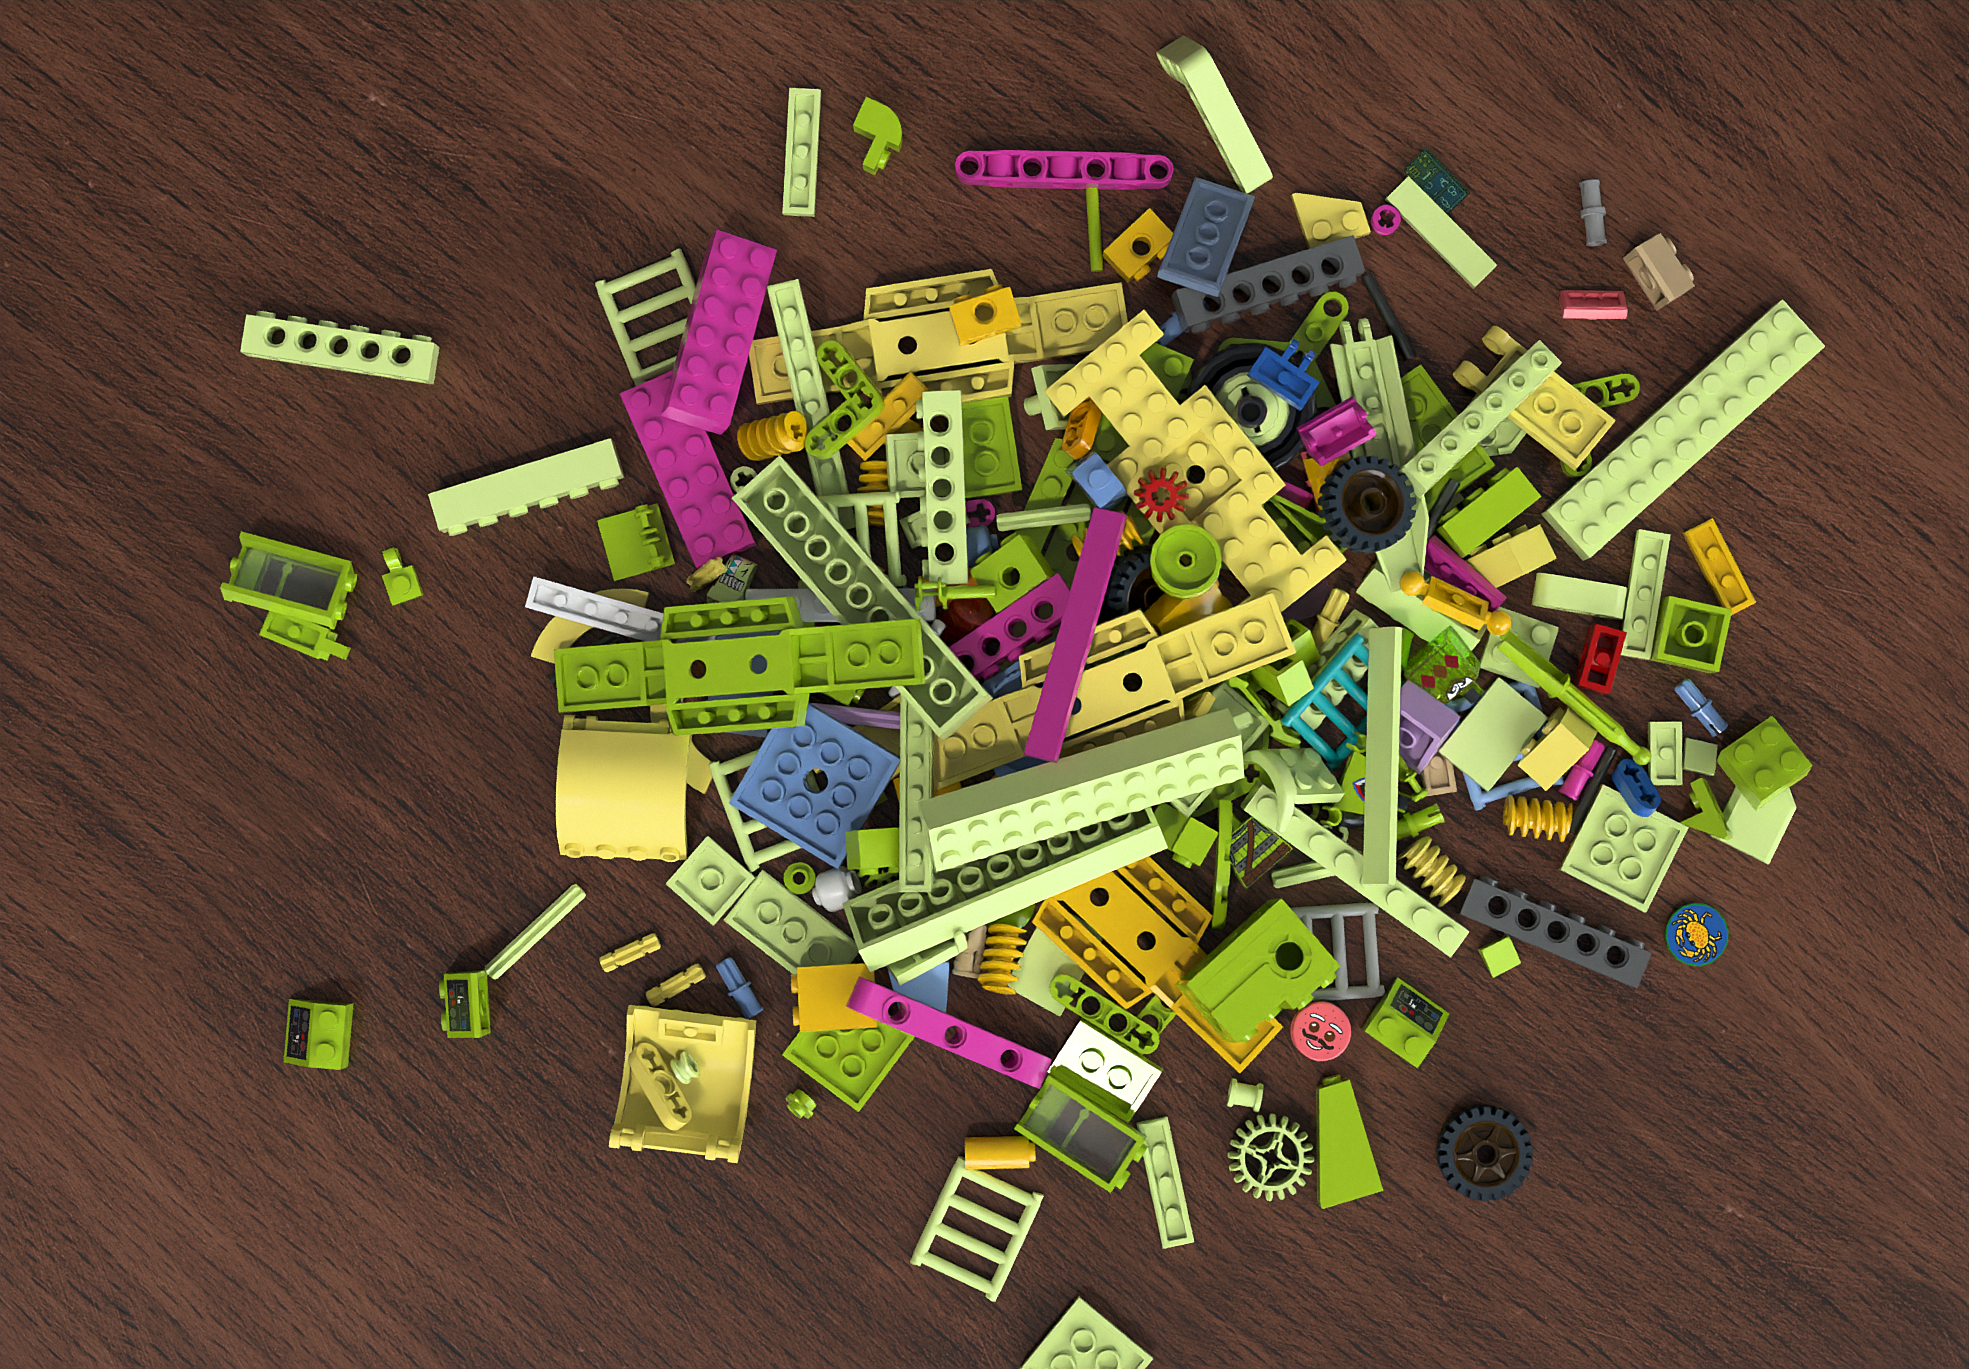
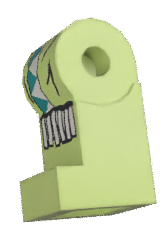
[707,554,758,604]

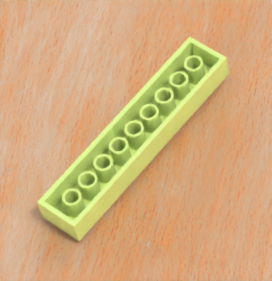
[1541,299,1825,561]
[732,455,993,741]
[918,708,1244,872]
[842,806,1168,972]

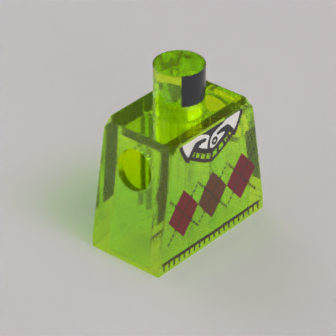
[1404,625,1484,704]

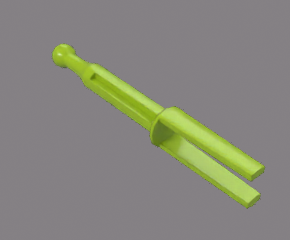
[1497,630,1651,765]

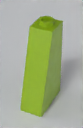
[1316,1074,1383,1209]

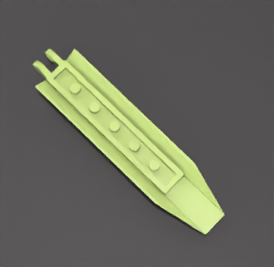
[1330,318,1429,592]

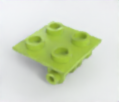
[597,503,675,581]

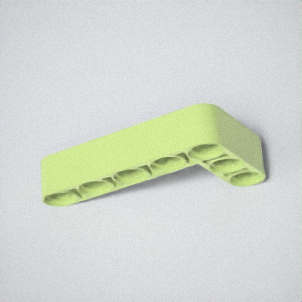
[1156,35,1273,194]

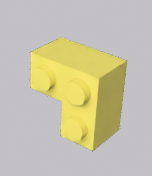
[1465,524,1557,588]
[1518,706,1598,791]

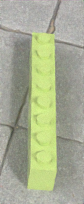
[1240,780,1469,957]

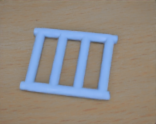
[1442,681,1564,811]

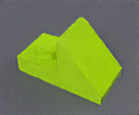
[1680,778,1733,841]

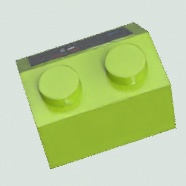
[439,970,491,1038]
[1361,977,1449,1068]
[284,998,353,1070]

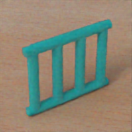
[1280,633,1406,771]

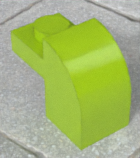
[853,97,902,175]

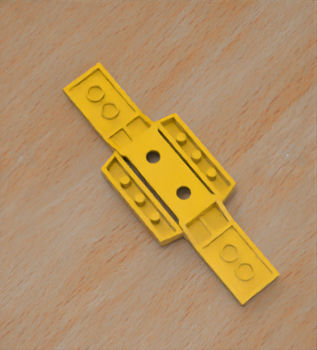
[991,774,1283,1073]

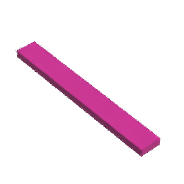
[1024,508,1127,763]

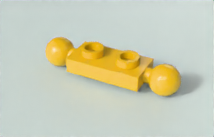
[1399,570,1512,636]

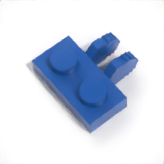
[1247,339,1320,411]

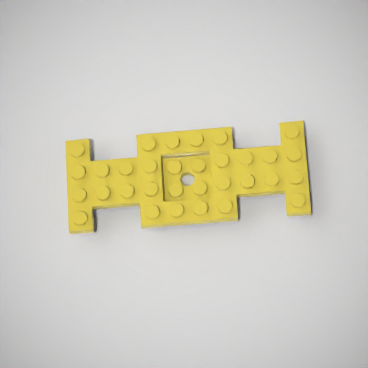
[1044,309,1347,612]

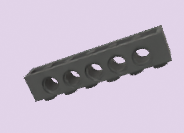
[1170,235,1365,334]
[1456,875,1652,988]

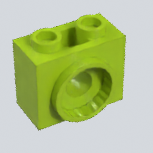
[969,533,1055,613]

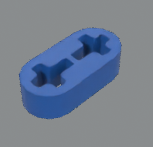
[1612,759,1661,817]

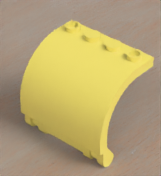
[556,715,692,862]
[609,1005,756,1163]

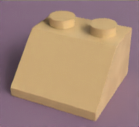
[1623,233,1695,311]

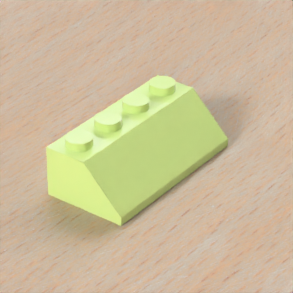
[1356,558,1487,664]

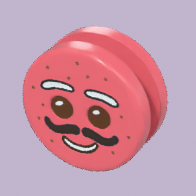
[1290,1001,1351,1061]

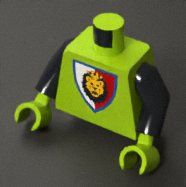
[1320,731,1411,829]

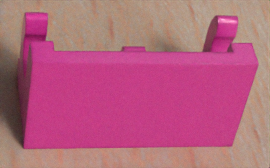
[1297,397,1377,466]

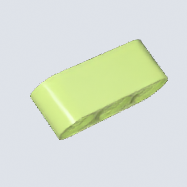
[1532,573,1627,620]

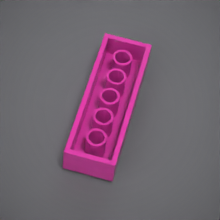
[661,230,777,435]
[620,370,757,569]

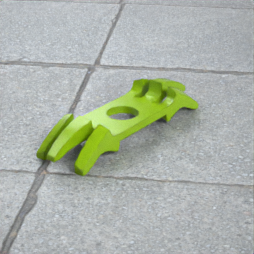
[1225,673,1301,749]

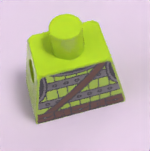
[1215,812,1292,888]

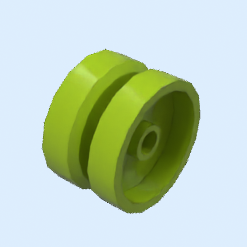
[1150,524,1222,600]

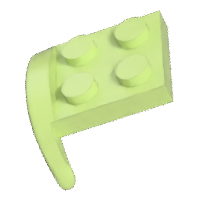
[1243,748,1345,833]
[886,930,968,986]

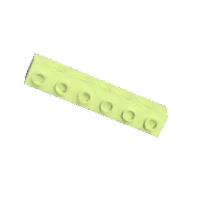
[240,311,440,385]
[1399,340,1562,499]
[916,390,968,585]

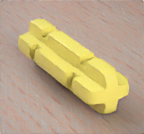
[687,557,726,592]
[599,933,661,972]
[646,963,706,1007]

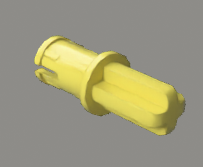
[1311,588,1349,650]

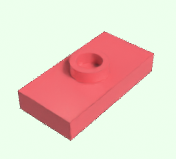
[1559,290,1628,320]

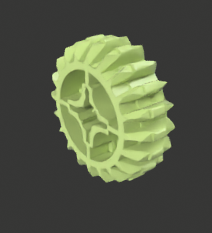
[1227,1113,1314,1201]

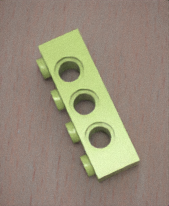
[1271,609,1379,730]

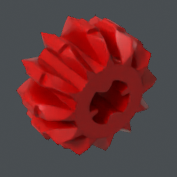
[1134,467,1189,523]

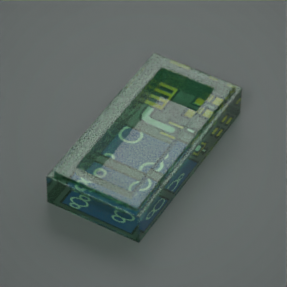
[1403,148,1470,215]

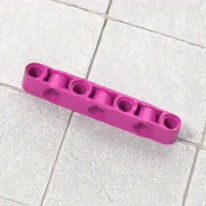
[955,150,1173,190]
[846,976,1053,1089]

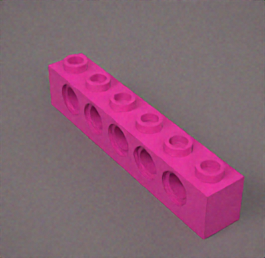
[949,573,1071,680]

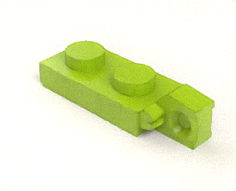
[259,611,351,661]

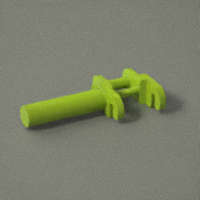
[915,577,995,610]
[1398,754,1429,802]

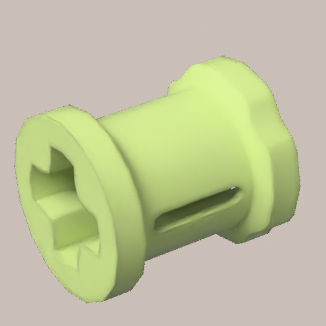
[730,466,757,493]
[1227,1078,1263,1112]

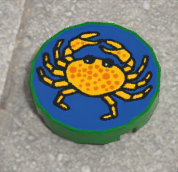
[1663,903,1729,967]

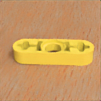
[628,1043,692,1131]

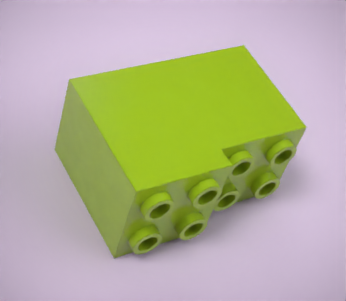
[1175,898,1341,1043]

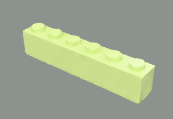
[428,438,625,536]

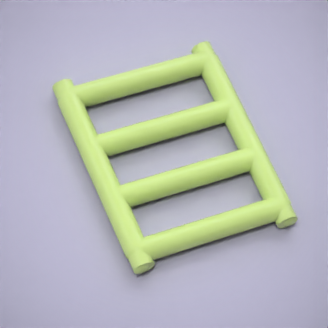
[595,248,696,386]
[798,491,907,589]
[709,749,820,872]
[910,1156,1044,1302]

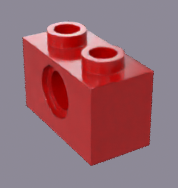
[1573,624,1627,695]

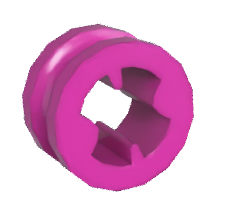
[1371,205,1401,235]

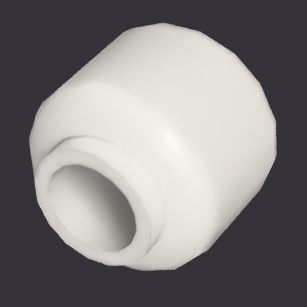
[812,866,862,912]

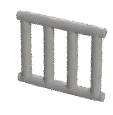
[1290,902,1385,1002]

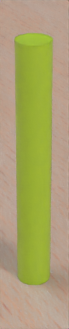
[1086,176,1103,272]

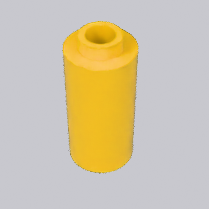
[965,1136,1035,1170]

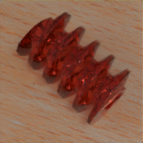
[931,598,994,647]

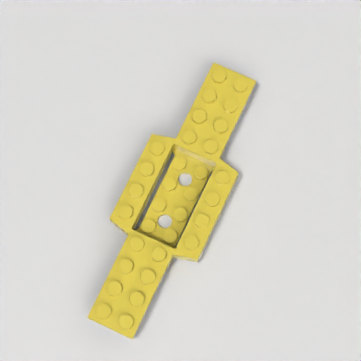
[749,269,1128,412]
[934,592,1296,791]

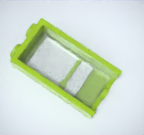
[220,531,357,630]
[1014,1074,1148,1193]

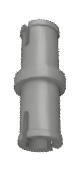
[1579,179,1607,246]

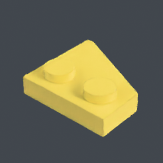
[1291,193,1371,249]

